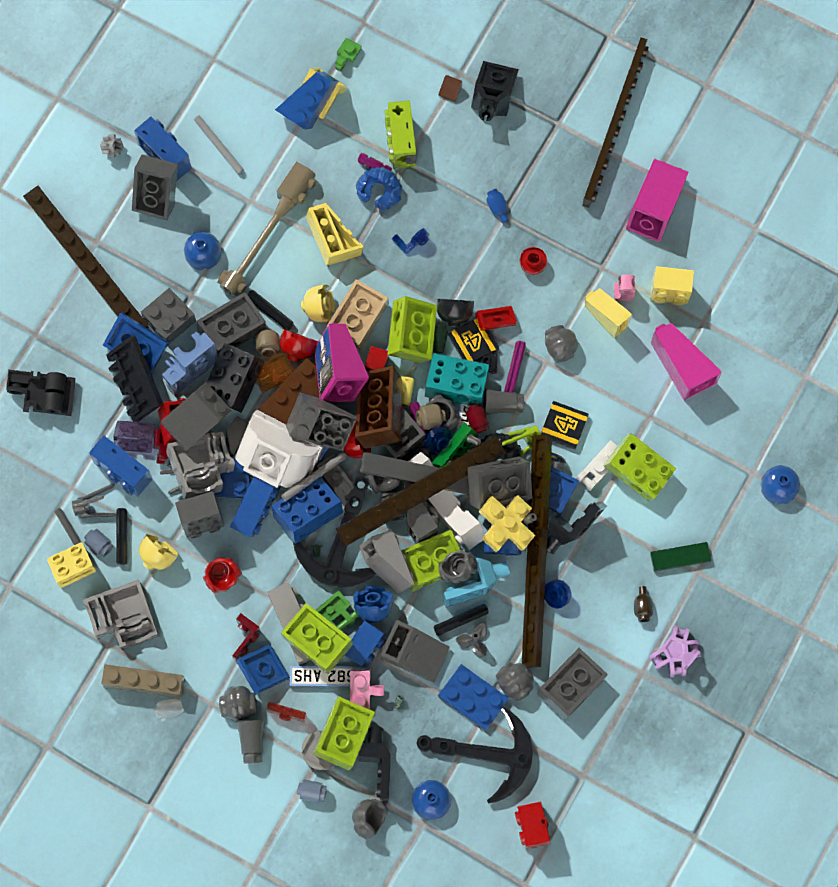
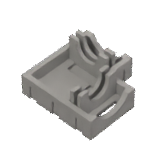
[166,431,235,500]
[83,580,159,650]

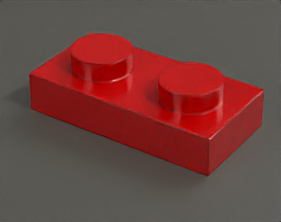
[475,306,517,331]

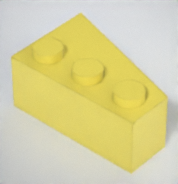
[306,203,364,266]

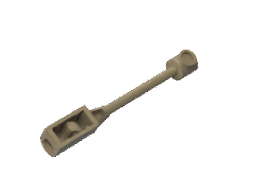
[217,161,317,296]

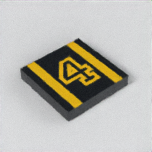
[448,318,499,362]
[541,401,589,450]

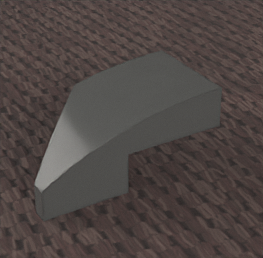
[225,416,249,457]

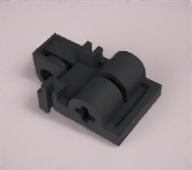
[6,369,76,416]

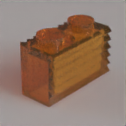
[256,353,294,393]

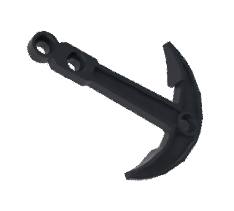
[293,476,376,587]
[416,707,533,804]

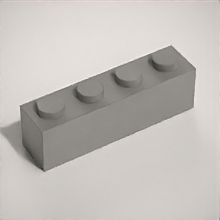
[267,582,310,666]

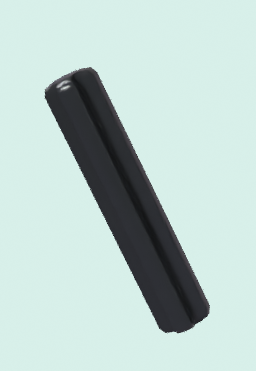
[247,290,294,330]
[116,508,127,565]
[433,604,489,636]

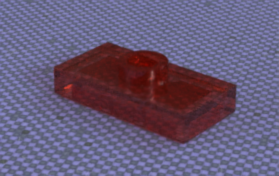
[266,702,307,723]

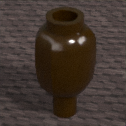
[634,586,654,622]

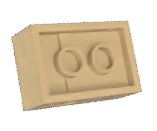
[326,279,389,350]

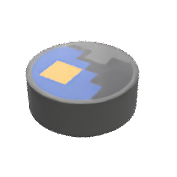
[551,453,566,469]

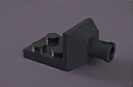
[471,61,519,121]
[547,501,607,554]
[358,727,391,803]

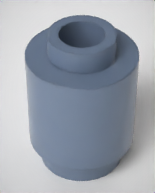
[84,529,114,557]
[297,779,327,803]

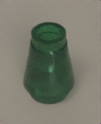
[433,325,448,353]

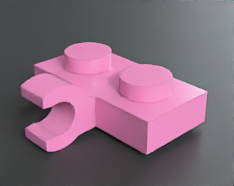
[350,670,384,710]

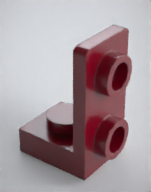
[232,613,260,661]

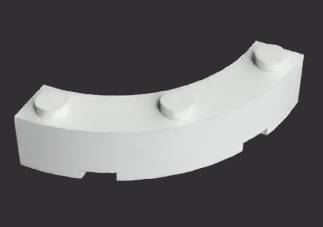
[409,452,486,550]

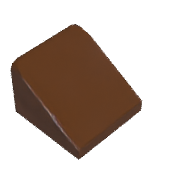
[438,75,462,102]

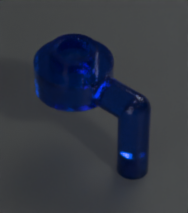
[392,228,429,254]

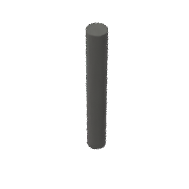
[54,508,90,557]

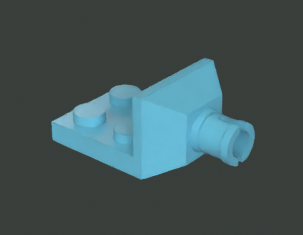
[443,558,510,607]

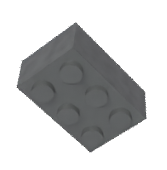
[132,154,178,220]

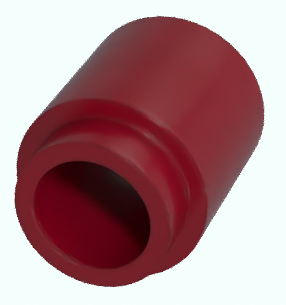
[465,404,489,433]

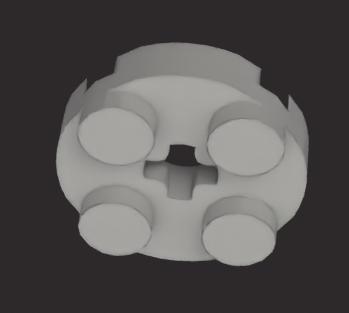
[302,730,335,771]

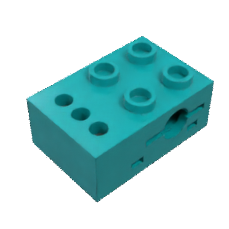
[424,353,489,407]

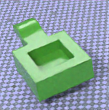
[335,38,362,71]

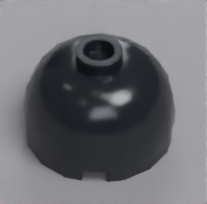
[437,299,474,327]

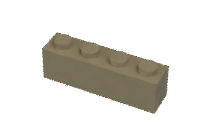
[101,664,185,698]

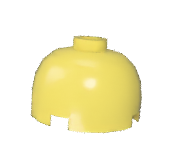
[301,284,335,323]
[139,533,178,570]

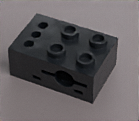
[207,343,265,413]

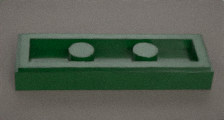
[650,542,711,572]

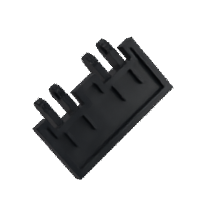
[106,336,163,422]

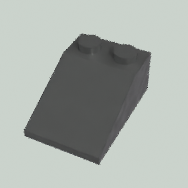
[160,382,232,451]

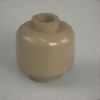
[255,329,280,358]
[416,404,445,430]

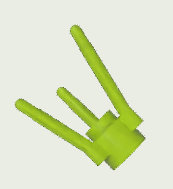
[502,425,541,456]

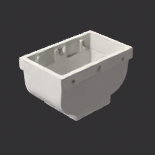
[235,410,324,489]

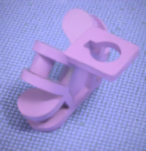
[649,625,701,677]

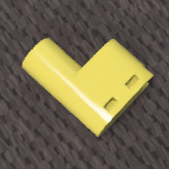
[401,376,415,408]

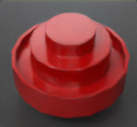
[519,247,547,275]

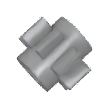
[100,134,123,158]

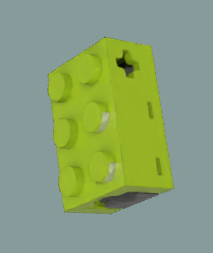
[384,100,416,168]

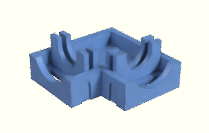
[162,331,218,396]

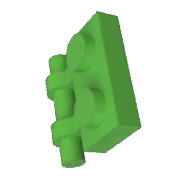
[316,590,359,631]

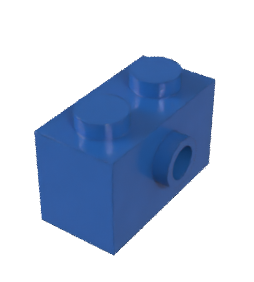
[345,620,386,667]

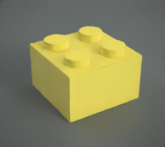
[650,266,694,306]

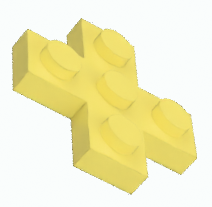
[478,495,535,552]

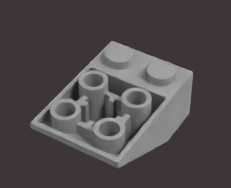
[359,530,414,594]

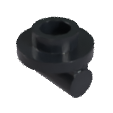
[482,353,498,374]

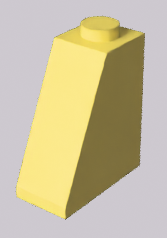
[584,288,632,338]

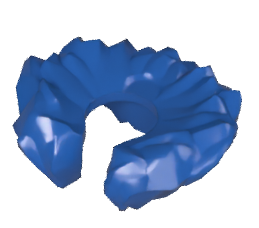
[356,167,402,211]

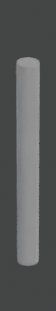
[194,115,244,175]
[281,453,346,501]

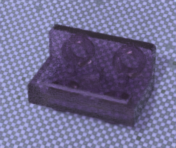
[113,420,155,453]

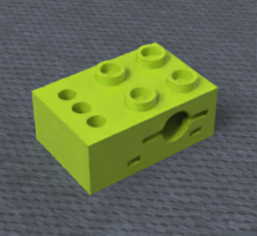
[387,296,437,364]
[604,433,677,501]
[401,530,460,592]
[281,603,353,674]
[312,696,375,770]

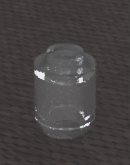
[154,697,184,722]

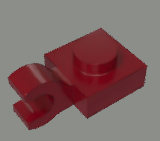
[153,428,168,465]

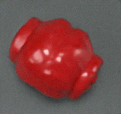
[203,557,242,594]

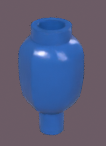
[486,189,509,223]

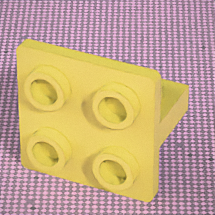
[47,542,96,588]

